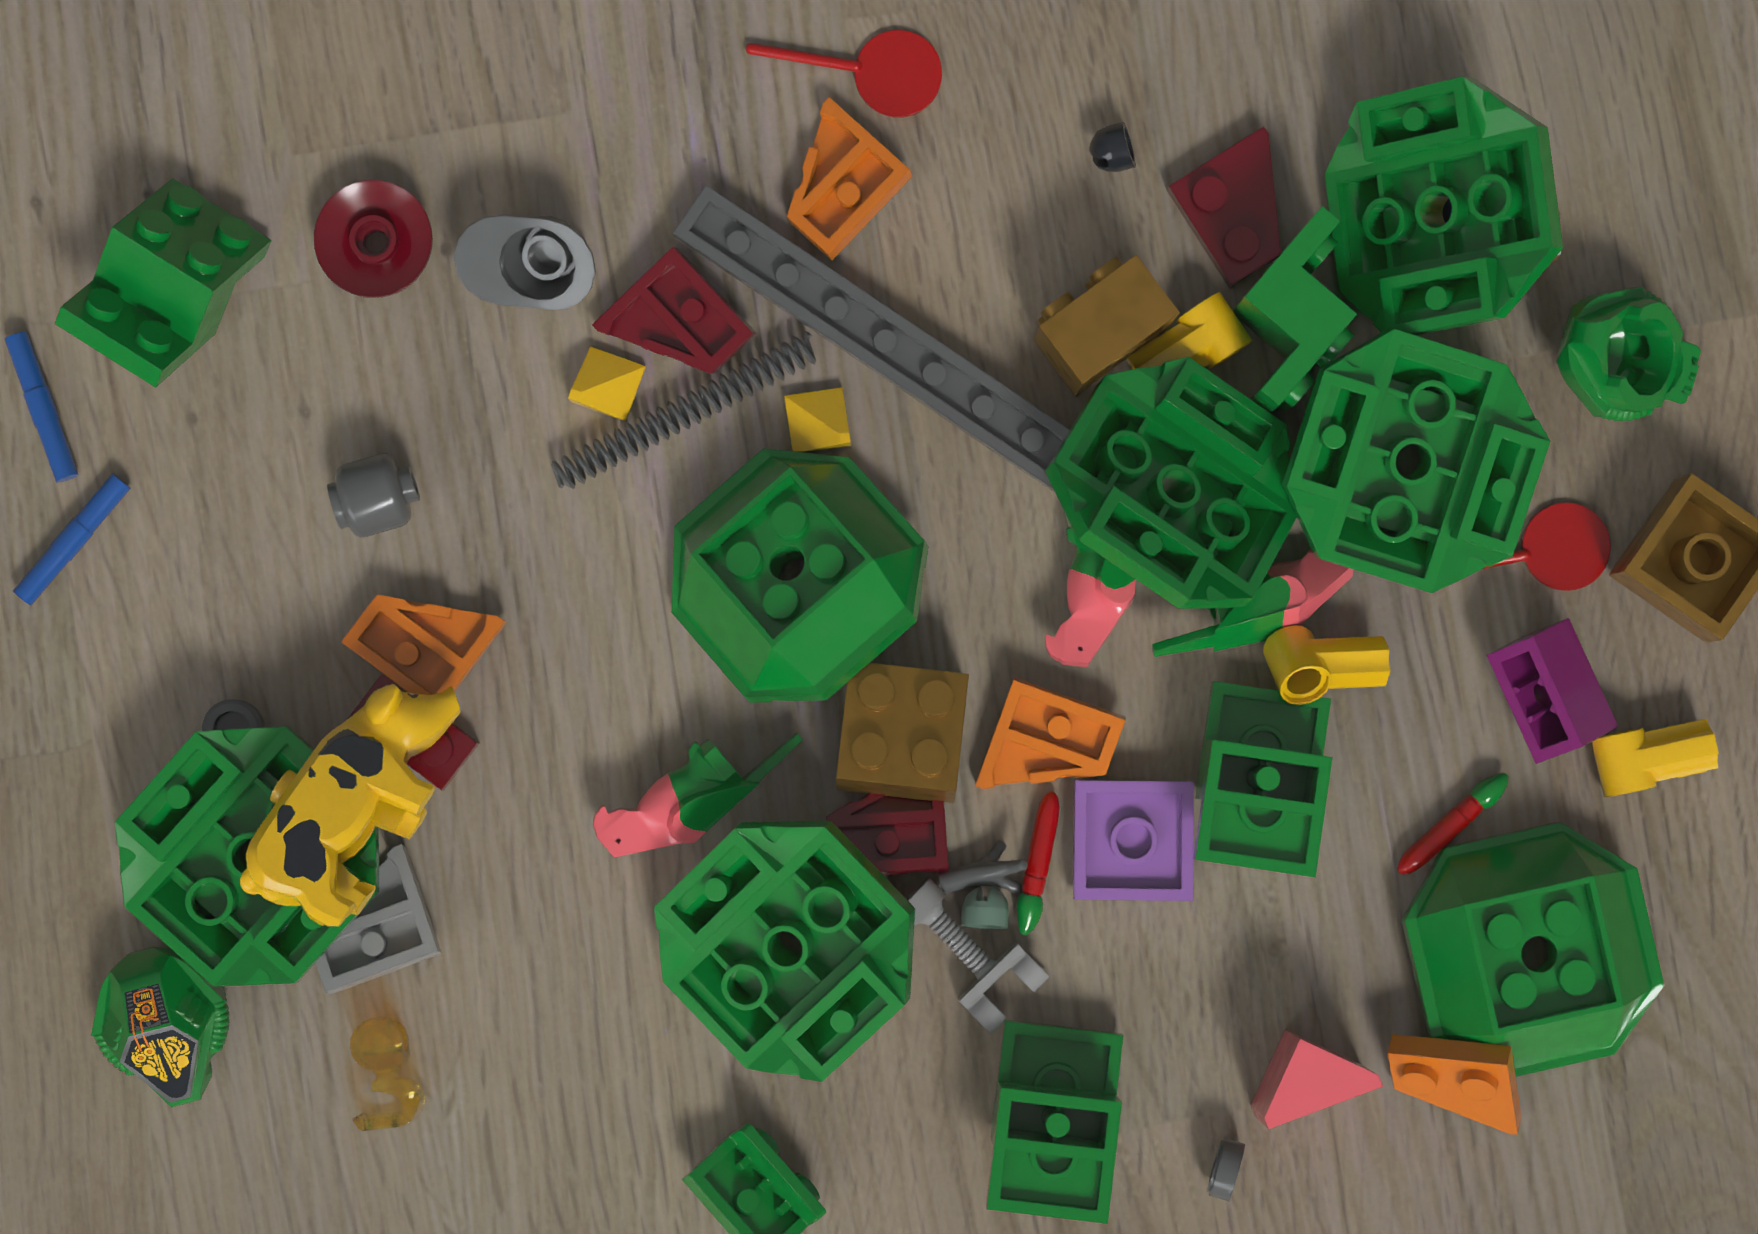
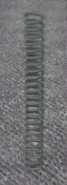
[551,331,816,489]

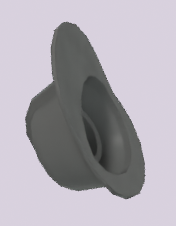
[454,215,596,310]

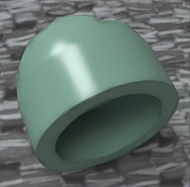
[961,886,1009,929]

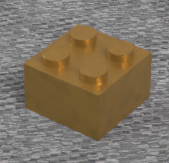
[1033,254,1180,397]
[1609,473,1758,643]
[836,663,969,803]

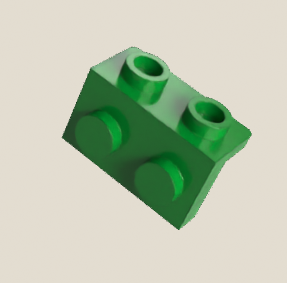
[681,1123,826,1234]

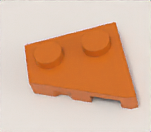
[787,97,913,261]
[341,594,507,695]
[975,677,1126,789]
[1387,1034,1522,1135]

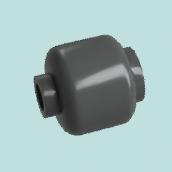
[327,453,420,538]

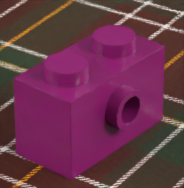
[1486,618,1618,764]

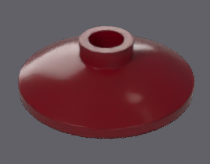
[314,180,433,298]

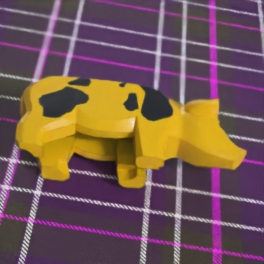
[240,684,461,926]

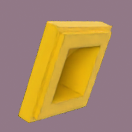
[568,346,646,422]
[784,387,851,453]

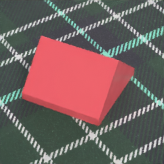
[1251,1029,1383,1129]

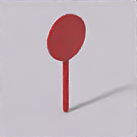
[745,30,942,118]
[1481,503,1611,591]

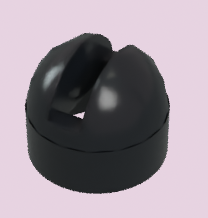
[1089,122,1136,172]

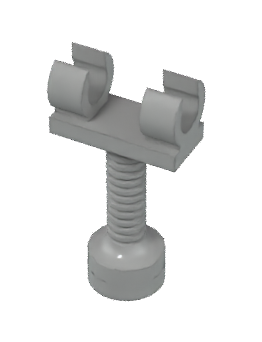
[906,877,1049,1034]

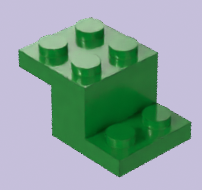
[55,178,271,388]
[1233,206,1357,413]
[1193,681,1333,878]
[986,1020,1124,1224]

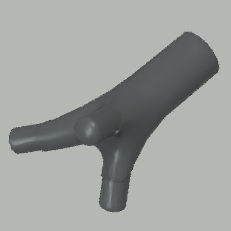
[938,840,1028,894]

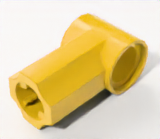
[1126,292,1253,370]
[1263,625,1391,705]
[1592,719,1719,797]

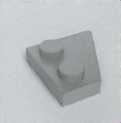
[316,844,442,995]

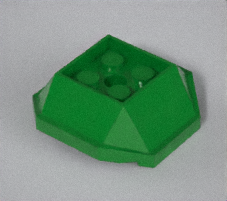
[1325,76,1563,335]
[1282,328,1551,593]
[1045,357,1297,609]
[672,448,929,703]
[115,726,379,987]
[654,821,915,1082]
[1401,822,1664,1077]

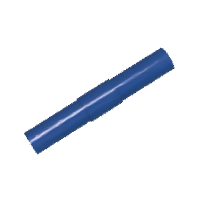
[4,331,79,483]
[13,473,131,605]

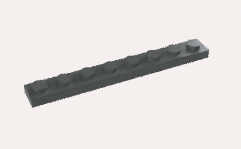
[673,185,1070,494]

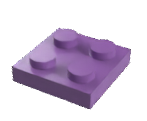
[1073,780,1194,901]

